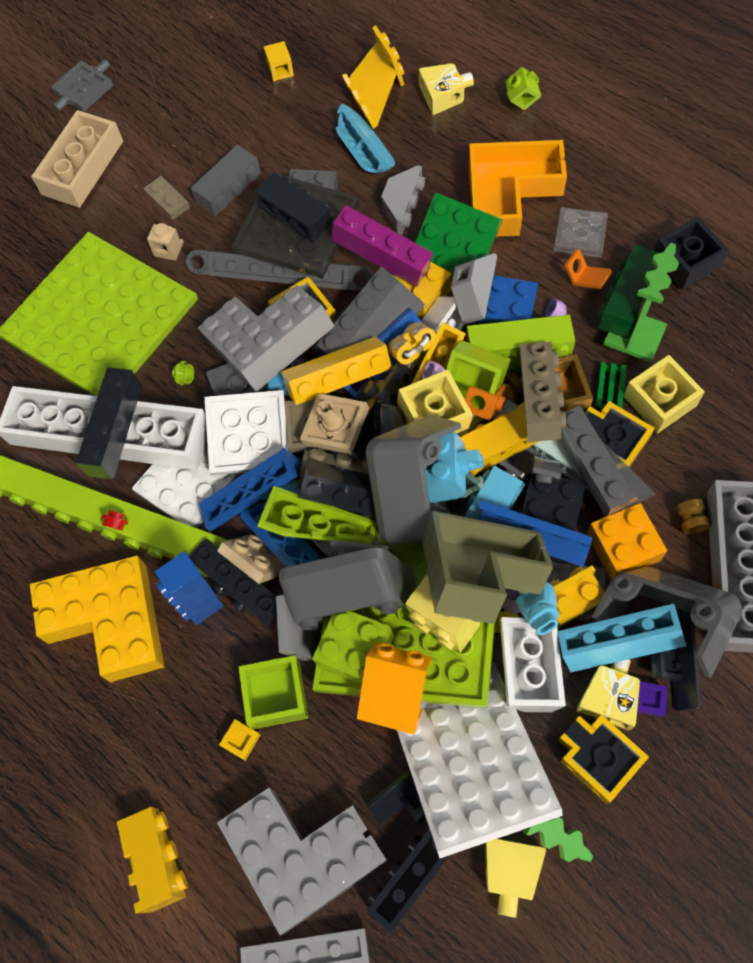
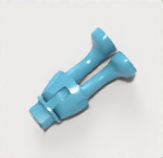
[510,559,559,635]

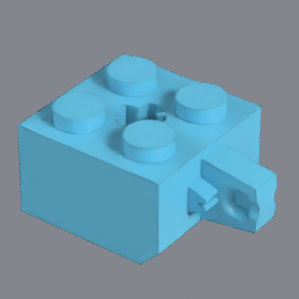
[424,431,484,503]

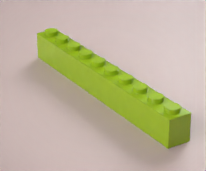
[0,456,228,577]

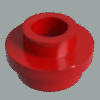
[101,510,129,531]

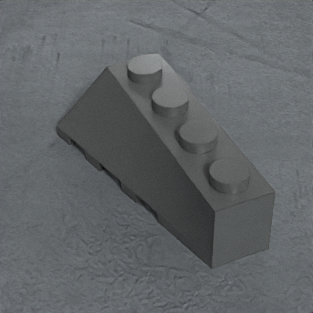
[560,406,655,517]

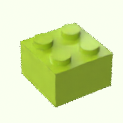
[446,341,511,409]
[312,611,395,685]
[239,655,309,730]

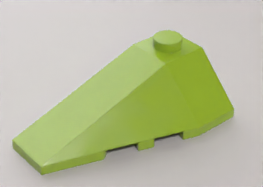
[257,486,378,544]

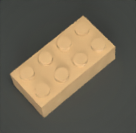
[31,110,123,208]

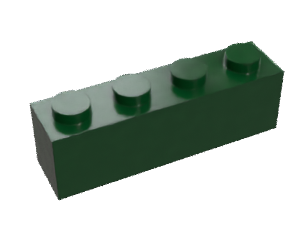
[597,245,659,339]

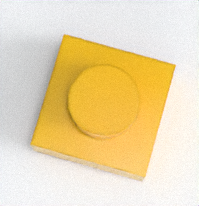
[219,719,261,761]

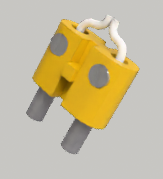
[388,322,436,364]

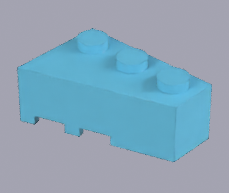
[461,466,527,520]

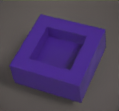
[637,682,668,718]

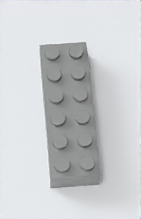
[707,480,753,653]

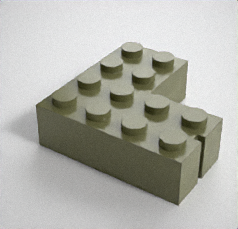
[422,511,553,624]

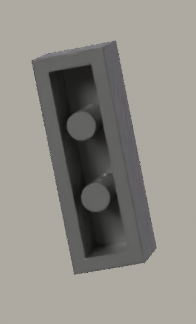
[191,145,261,216]

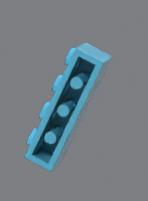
[558,604,686,672]

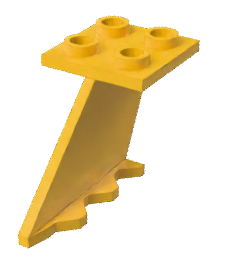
[342,25,405,129]

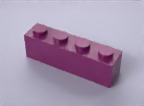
[332,205,433,287]

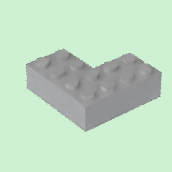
[198,285,334,392]
[217,788,387,935]

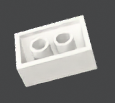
[500,617,566,712]

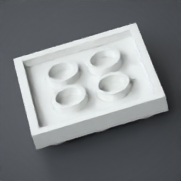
[205,390,288,476]
[132,447,242,528]

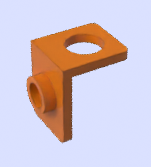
[565,249,612,289]
[465,384,507,421]

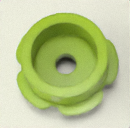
[172,361,195,385]

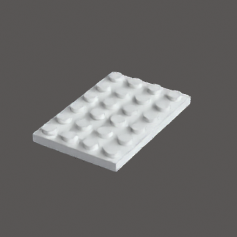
[397,663,563,858]

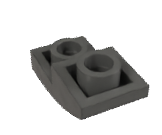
[530,455,562,484]

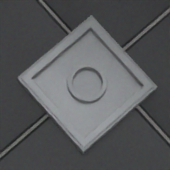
[276,595,316,662]

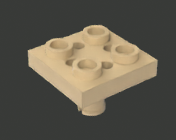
[300,394,369,454]
[218,534,286,584]

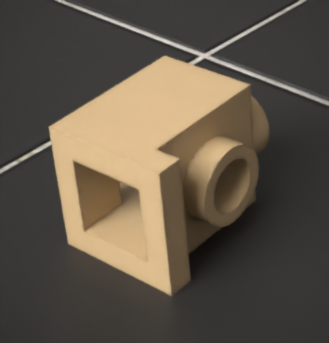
[147,223,184,261]

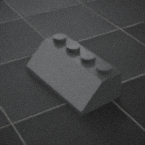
[317,266,425,354]

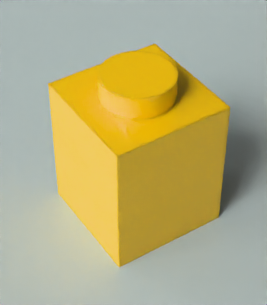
[264,41,294,82]

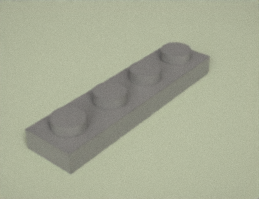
[240,928,370,963]

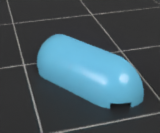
[336,104,395,173]

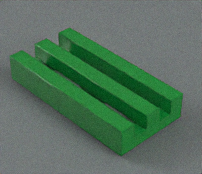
[595,362,627,411]

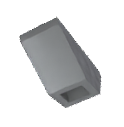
[381,165,425,236]
[451,253,497,324]

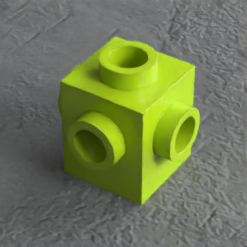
[505,67,541,110]

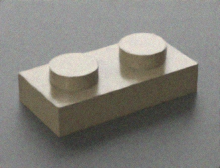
[143,176,190,220]

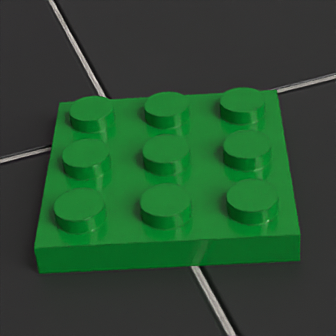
[415,192,503,280]

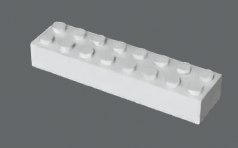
[0,386,207,470]

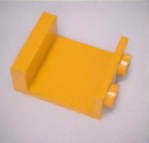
[357,642,432,735]

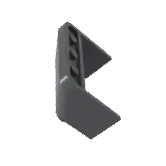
[366,415,461,545]
[279,548,416,634]
[592,566,742,679]

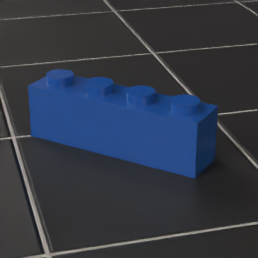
[155,551,224,625]

